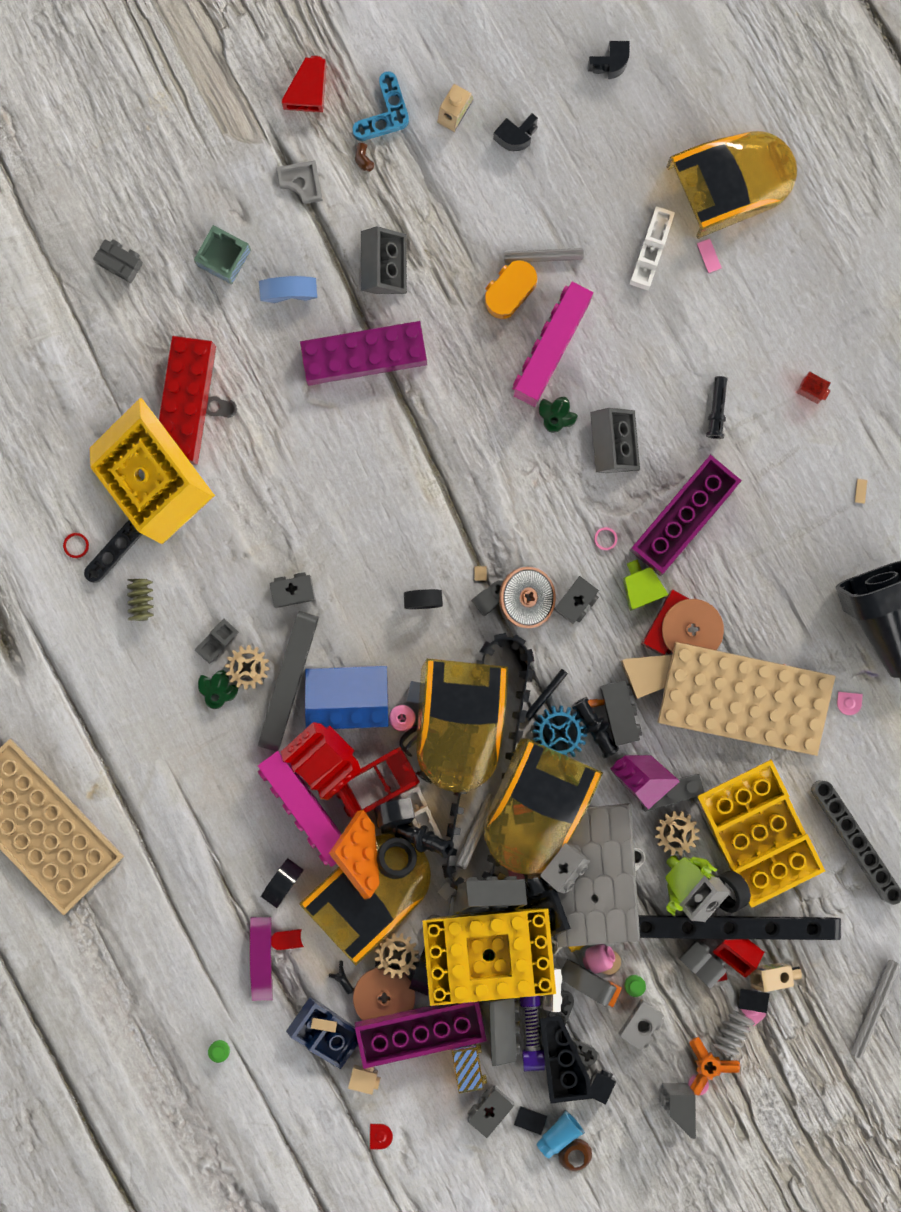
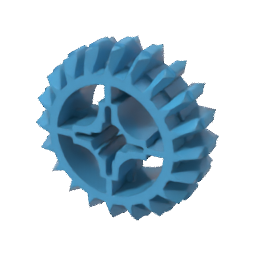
[532,706,587,761]

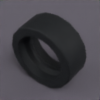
[404,589,443,609]
[377,837,417,879]
[717,871,751,913]

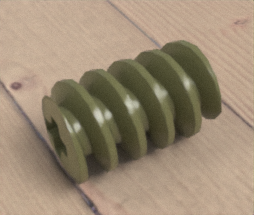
[127,579,154,621]

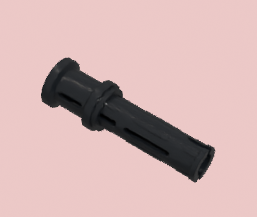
[706,376,728,439]

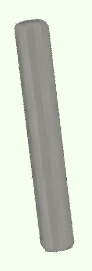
[504,248,584,263]
[456,794,497,869]

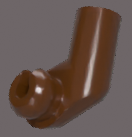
[355,142,374,172]

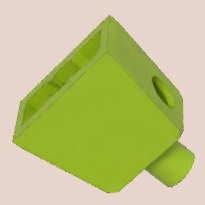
[623,559,668,611]

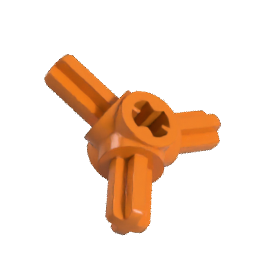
[689,1037,740,1096]

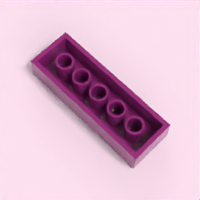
[300,321,427,386]
[629,454,742,576]
[355,1001,487,1069]

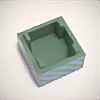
[194,225,251,285]

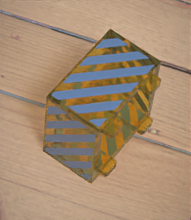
[452,1044,487,1094]

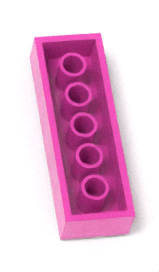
[512,281,594,407]
[257,751,342,867]

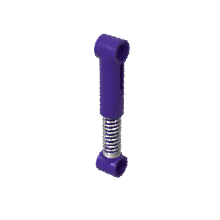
[520,996,545,1072]

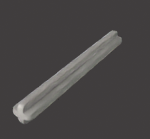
[851,960,900,1059]

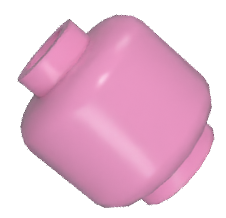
[389,705,416,732]
[583,944,615,974]

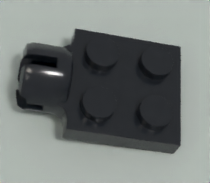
[523,877,571,938]

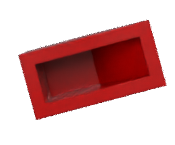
[713,939,765,978]

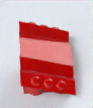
[281,722,361,800]

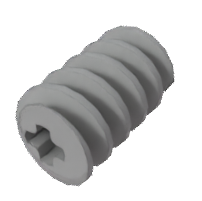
[713,1010,755,1058]

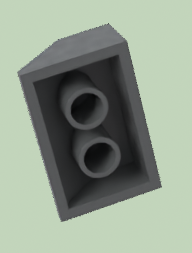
[361,226,407,294]
[590,408,640,473]
[453,876,527,914]
[489,998,520,1066]
[659,1083,696,1139]

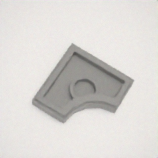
[276,160,323,204]

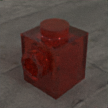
[796,371,831,404]

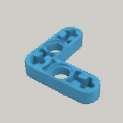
[352,71,409,141]

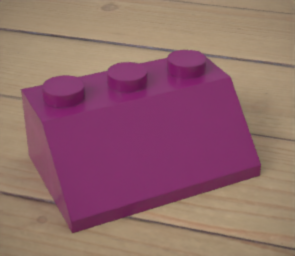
[610,755,680,809]

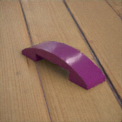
[250,917,273,1001]

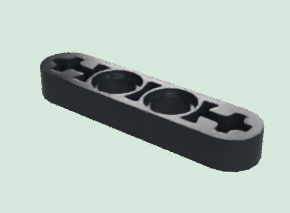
[84,520,143,583]

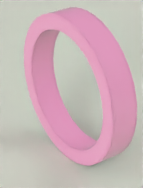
[594,527,617,550]

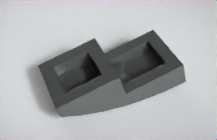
[195,619,239,664]

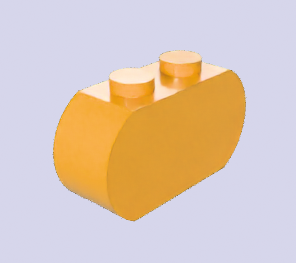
[485,260,537,319]

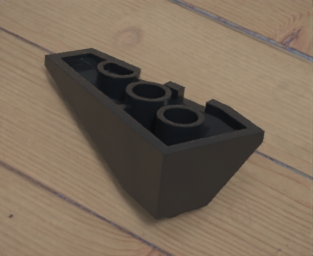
[540,1016,592,1104]

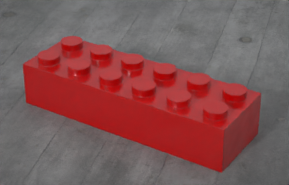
[159,336,217,465]

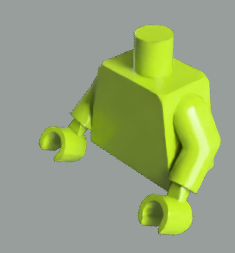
[665,855,717,916]

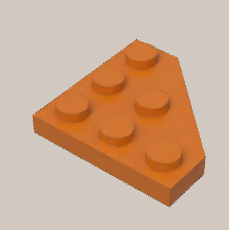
[329,810,380,899]

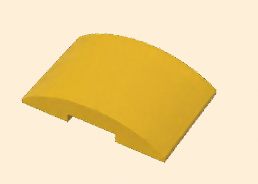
[697,759,825,908]

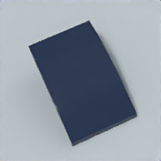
[286,997,358,1069]

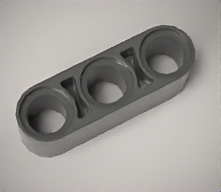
[561,959,617,1007]

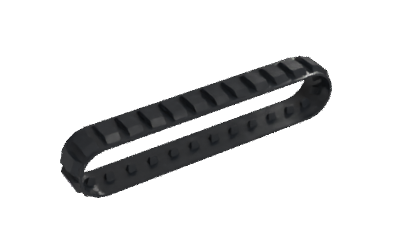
[442,633,534,890]

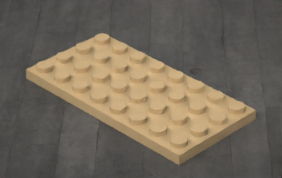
[657,642,836,756]
[0,739,125,916]

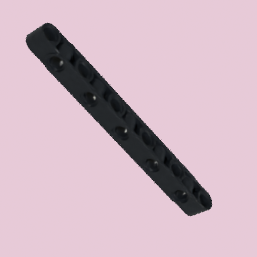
[638,915,841,940]

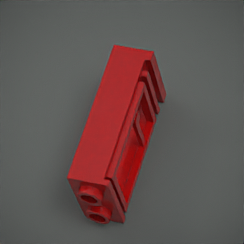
[335,746,420,818]

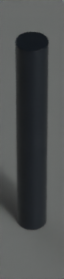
[526,669,568,721]

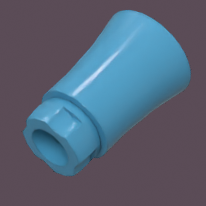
[536,1110,585,1159]

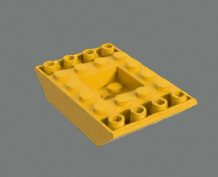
[89,398,215,544]
[422,909,556,1006]

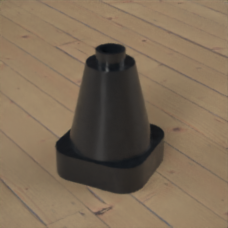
[836,561,901,682]

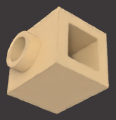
[348,1065,381,1095]

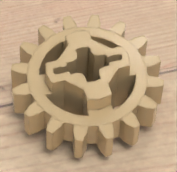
[225,645,270,690]
[654,811,700,856]
[375,933,419,979]

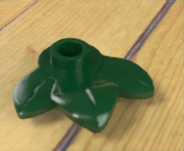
[539,397,578,433]
[198,670,238,709]

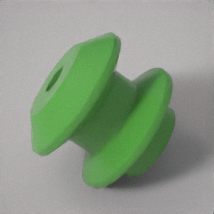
[624,975,646,997]
[208,1040,230,1063]

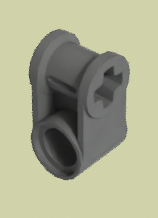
[471,580,503,616]

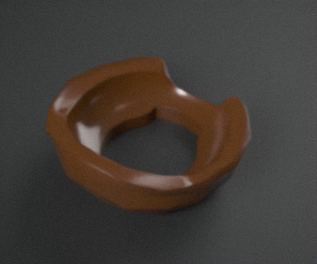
[558,1138,592,1172]

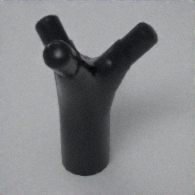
[329,960,354,994]

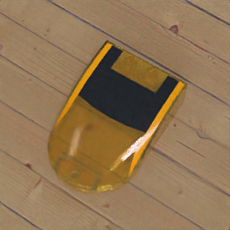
[666,131,797,239]
[416,658,508,792]
[484,738,603,874]
[299,834,431,966]

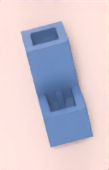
[259,276,317,304]

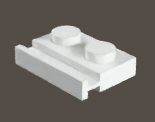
[538,968,562,1012]

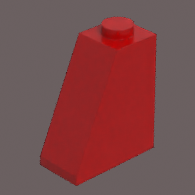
[282,56,327,112]

